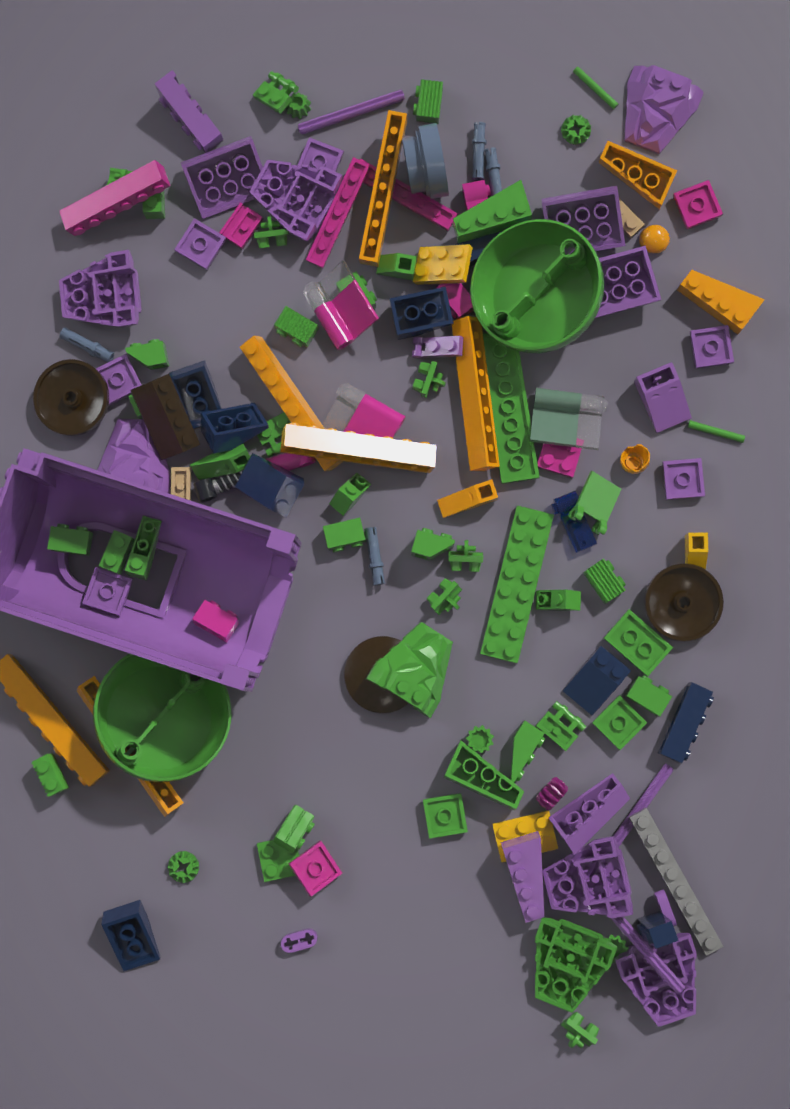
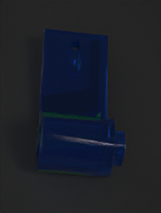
[551,491,597,553]

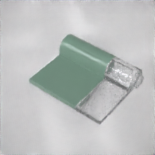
[530,388,608,450]

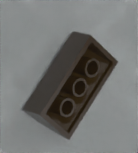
[130,374,200,460]

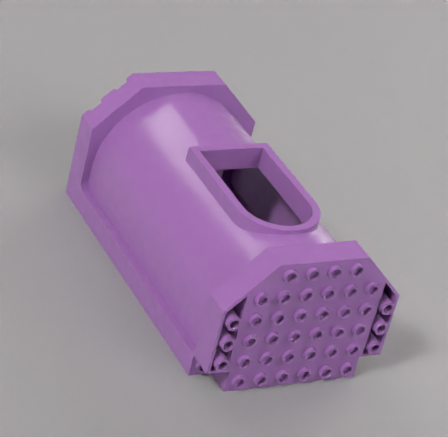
[0,448,302,692]

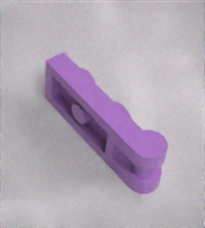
[412,336,463,358]

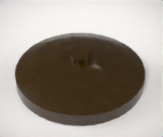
[33,359,109,436]
[645,563,724,641]
[344,636,409,713]

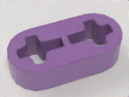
[654,889,677,926]
[281,928,318,953]

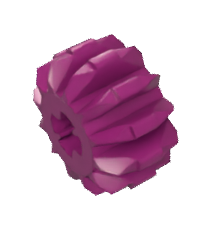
[536,777,568,810]

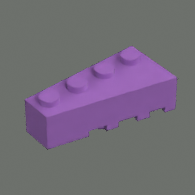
[155,70,223,153]
[549,773,630,855]
[501,831,544,923]

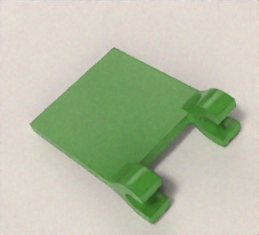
[568,471,621,535]

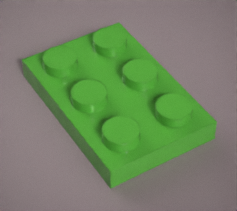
[603,609,673,677]

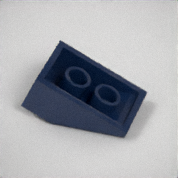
[390,287,453,340]
[169,360,222,429]
[200,403,269,454]
[235,453,304,518]
[562,646,631,716]
[101,900,160,972]

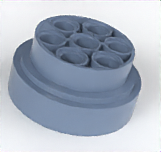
[402,123,449,199]

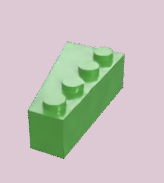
[453,180,532,243]
[443,740,524,811]

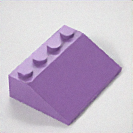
[181,136,263,219]
[542,186,626,254]
[595,246,661,318]

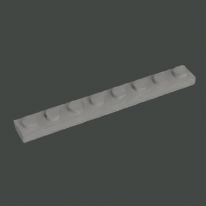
[629,807,724,956]

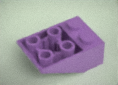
[634,362,692,433]

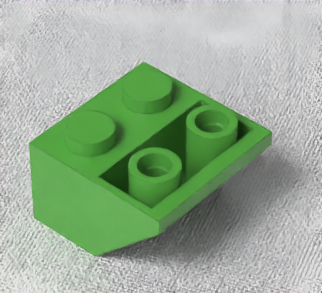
[411,528,455,561]

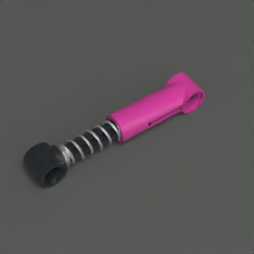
[193,453,316,503]

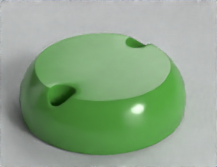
[470,219,604,353]
[93,653,231,782]

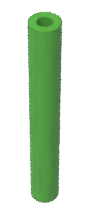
[573,66,618,110]
[688,420,745,443]

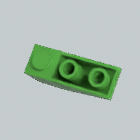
[190,443,250,480]
[125,516,162,581]
[510,720,545,782]

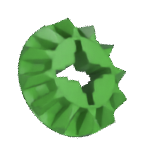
[561,115,591,145]
[168,851,199,883]

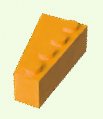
[599,141,677,210]
[677,270,765,335]

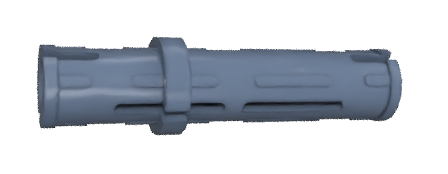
[472,122,487,181]
[484,147,502,196]
[59,327,115,363]
[364,527,385,586]

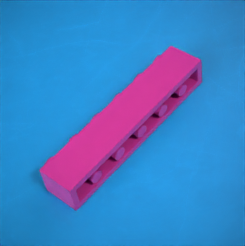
[59,160,170,236]

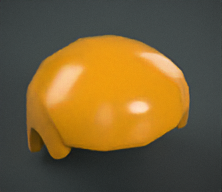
[639,225,670,253]
[620,444,650,474]

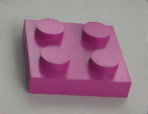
[673,180,723,229]
[537,439,584,478]
[288,841,342,896]

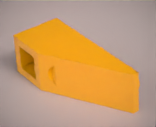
[437,479,498,518]

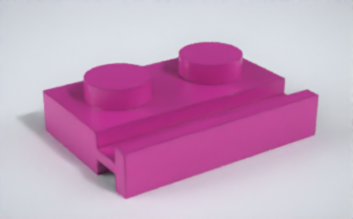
[219,202,263,249]

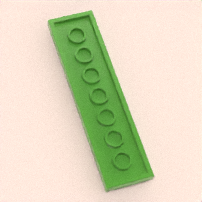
[483,333,540,484]
[480,505,554,663]

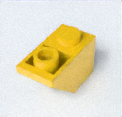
[685,533,708,570]

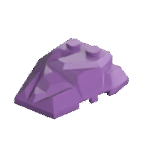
[624,65,704,154]
[250,160,343,242]
[59,250,142,328]
[97,418,171,494]
[542,836,633,918]
[614,933,697,1027]

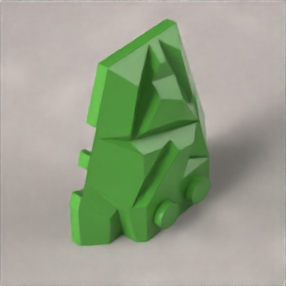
[366,622,453,718]
[535,917,617,1013]

